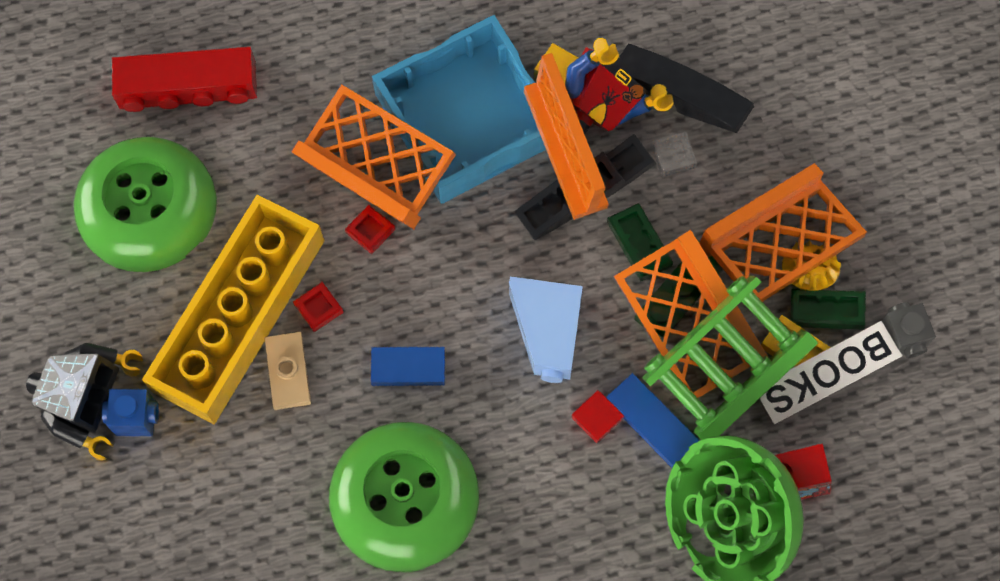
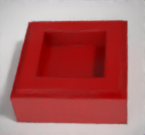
[345,204,396,254]
[293,282,344,332]
[571,390,624,443]

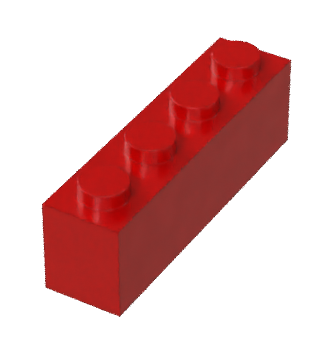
[112,46,257,112]

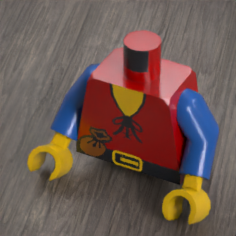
[565,38,674,134]

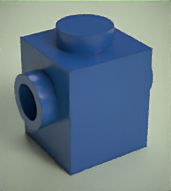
[102,389,159,436]

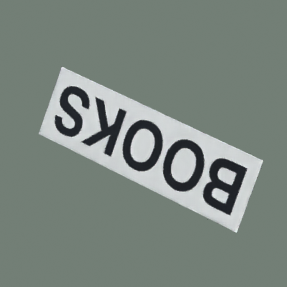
[760,321,902,425]

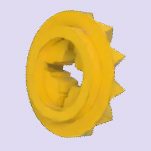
[782,240,841,291]

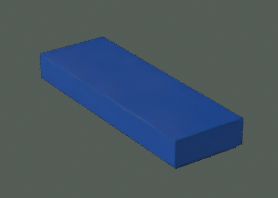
[606,373,700,468]

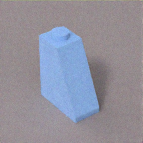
[509,276,583,383]

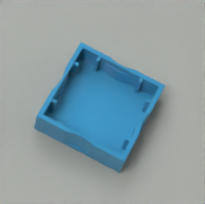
[372,15,546,204]

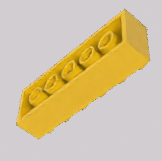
[142,195,324,425]

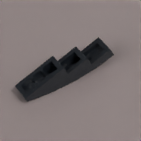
[615,43,754,133]
[514,134,656,240]

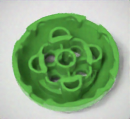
[74,137,217,272]
[329,422,479,572]
[665,436,804,581]

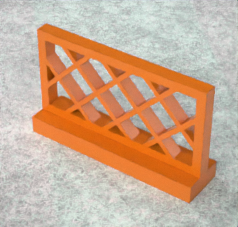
[523,53,609,220]
[292,84,456,230]
[699,163,867,302]
[614,230,768,398]

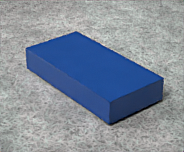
[371,347,445,386]

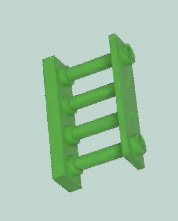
[642,275,818,440]

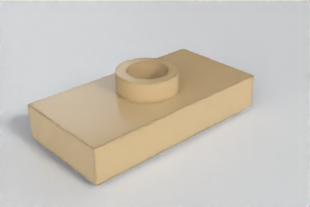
[265,332,311,410]

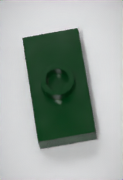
[607,203,673,282]
[790,289,866,330]

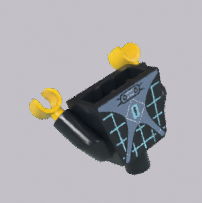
[26,343,143,461]

